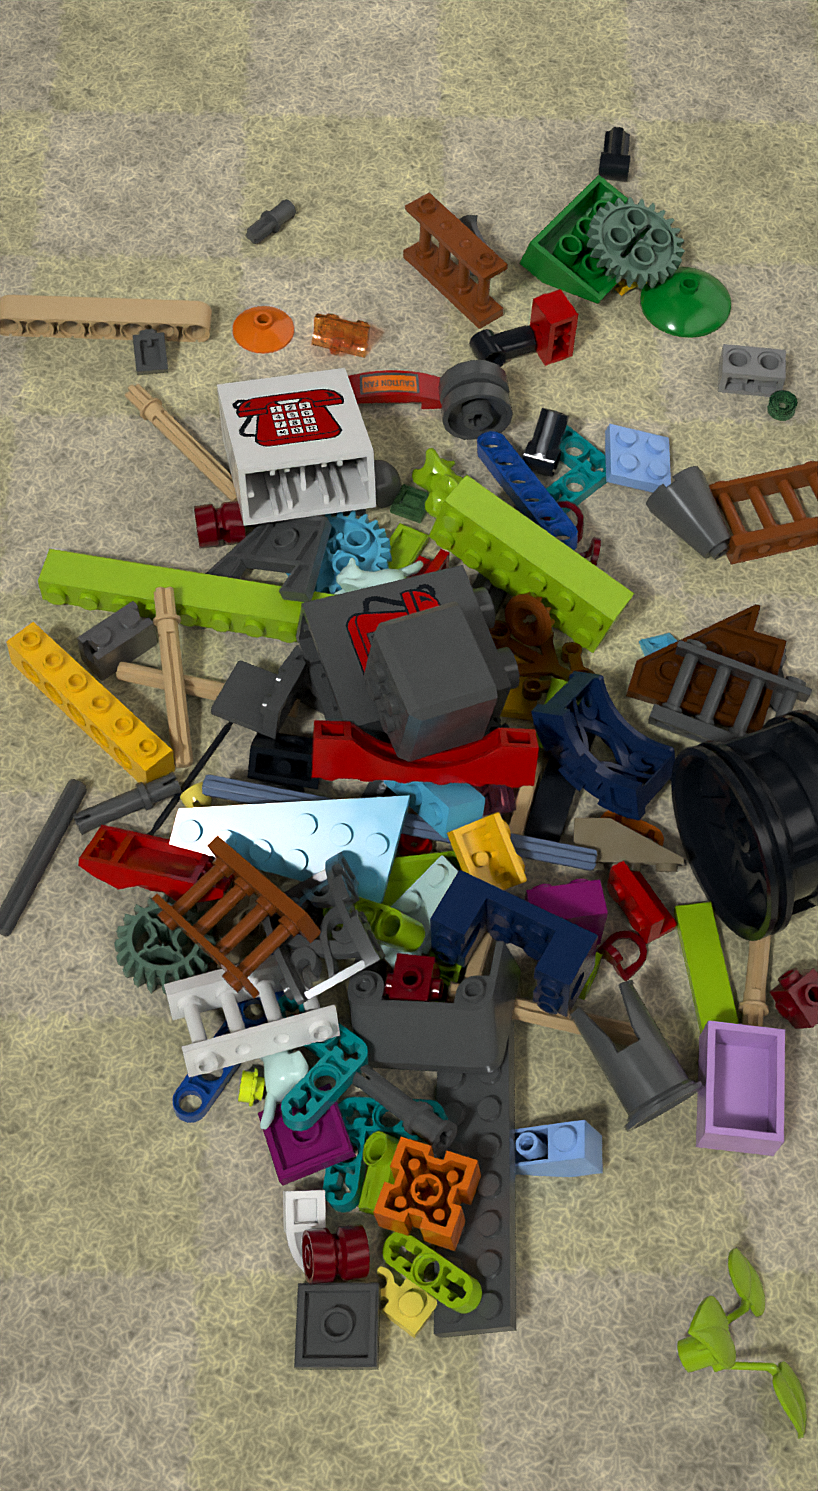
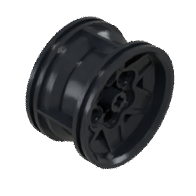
[671,709,818,941]

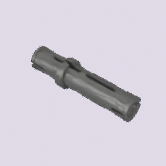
[73,771,182,835]

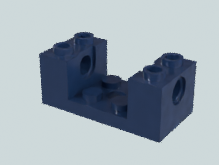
[430,869,598,1017]

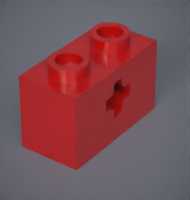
[530,289,579,366]

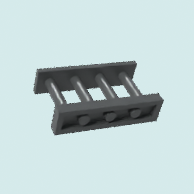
[648,639,812,743]

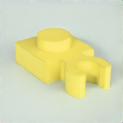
[377,1266,437,1339]

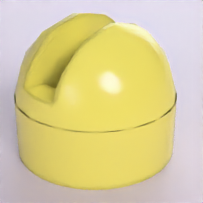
[180,782,212,808]

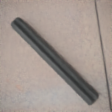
[0,779,87,936]

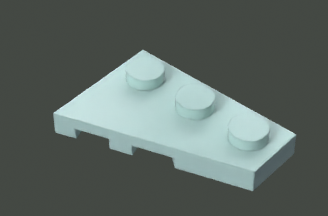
[379,855,458,969]

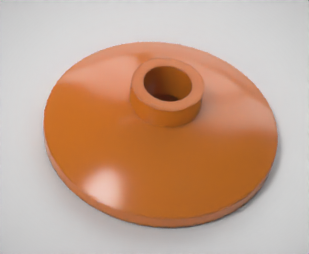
[233,306,294,354]

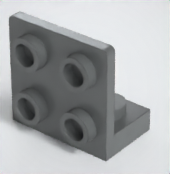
[211,658,306,739]

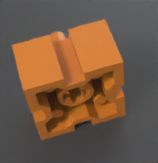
[373,1136,481,1251]

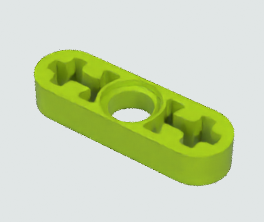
[382,1232,482,1314]

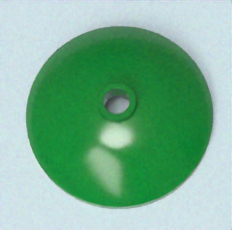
[640,267,731,338]

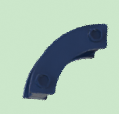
[531,671,675,821]

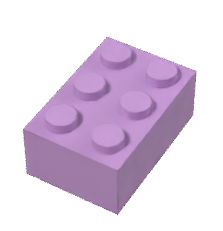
[696,1021,785,1156]

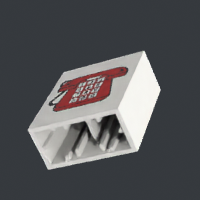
[217,368,376,526]

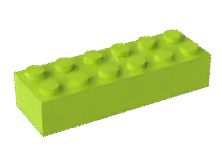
[428,475,635,653]

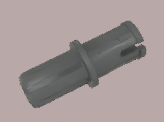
[246,199,296,244]

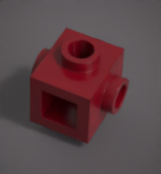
[385,953,443,1002]
[769,967,818,1029]

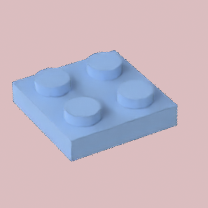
[605,424,671,493]

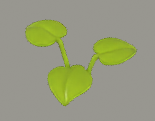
[677,1247,807,1439]

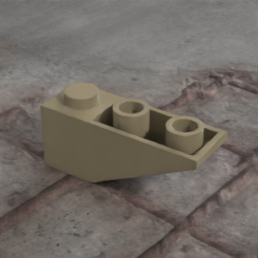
[574,818,686,872]

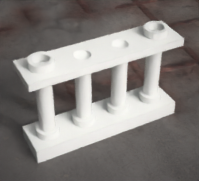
[164,949,340,1077]

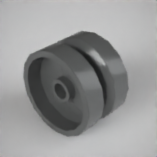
[438,360,513,440]

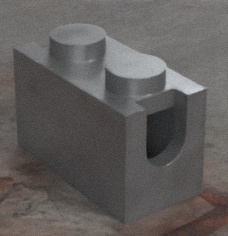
[77,601,157,681]

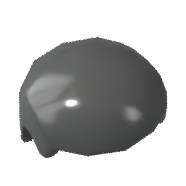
[374,460,402,508]

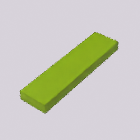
[673,902,739,1034]

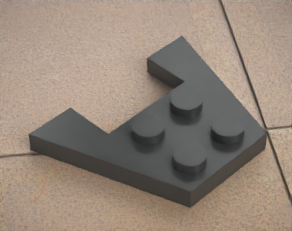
[205,516,332,602]

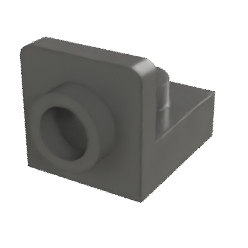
[132,329,168,375]

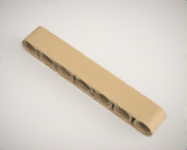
[0,295,212,342]

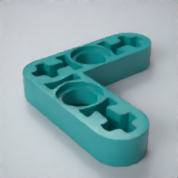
[538,425,607,520]
[278,995,368,1131]
[323,1097,448,1213]

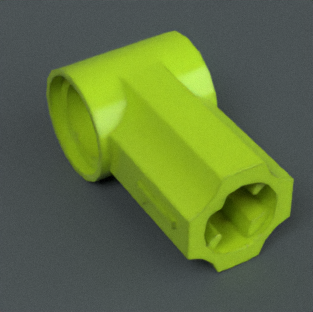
[358,1131,400,1215]

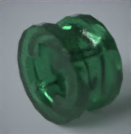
[767,390,798,421]

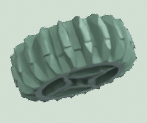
[114,894,217,994]

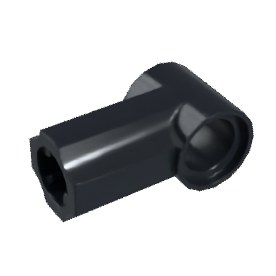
[598,127,630,182]
[469,325,536,367]
[523,408,569,477]

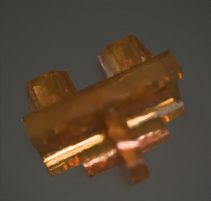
[311,313,371,358]

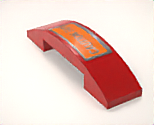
[348,370,442,409]

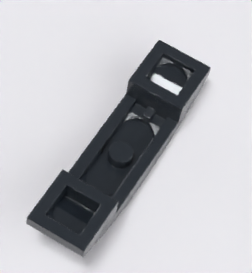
[524,732,596,842]

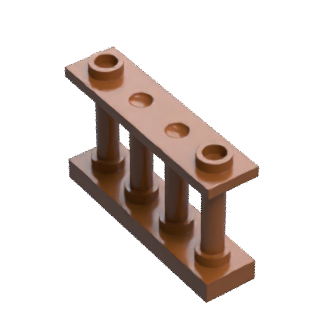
[403,192,508,329]
[709,461,818,565]
[152,835,321,999]

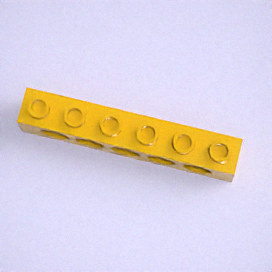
[6,622,175,784]

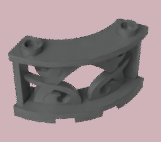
[262,852,385,1005]

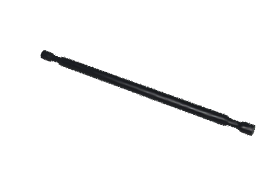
[147,721,233,836]

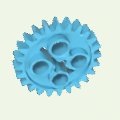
[286,510,392,594]

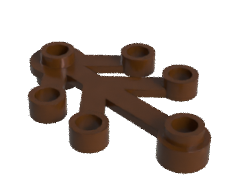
[489,620,595,701]

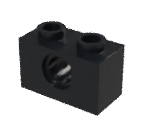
[247,732,322,789]

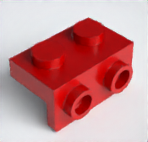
[606,860,677,944]

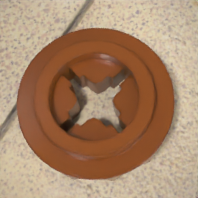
[505,592,555,646]

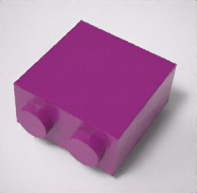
[525,879,608,945]

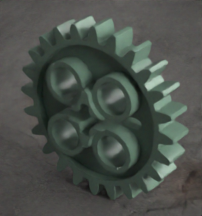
[586,197,685,289]

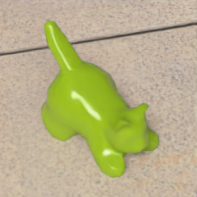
[412,448,463,518]

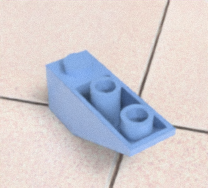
[515,1120,603,1177]

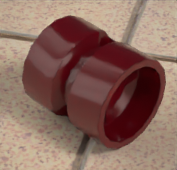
[194,500,246,549]
[302,1224,370,1284]

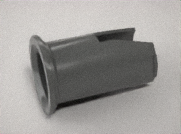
[569,980,705,1132]

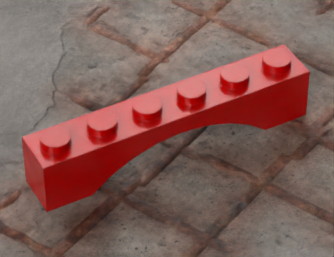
[312,720,539,788]

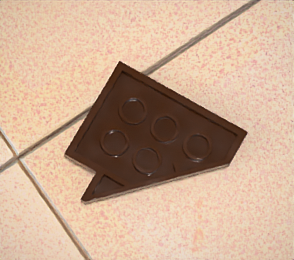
[626,604,787,734]

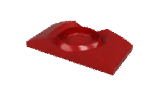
[78,825,234,902]

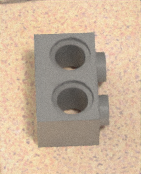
[718,344,786,398]

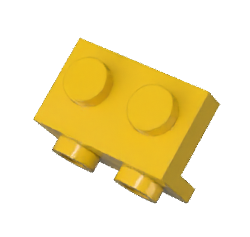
[447,812,527,890]

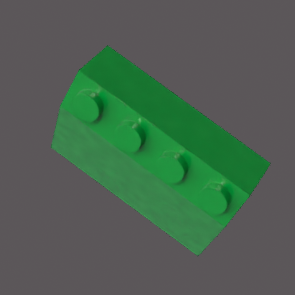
[519,175,650,304]

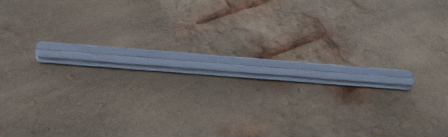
[202,774,597,871]

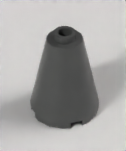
[646,466,731,560]

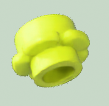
[238,1068,265,1107]

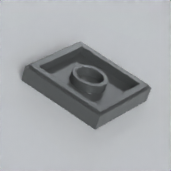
[294,1283,381,1370]

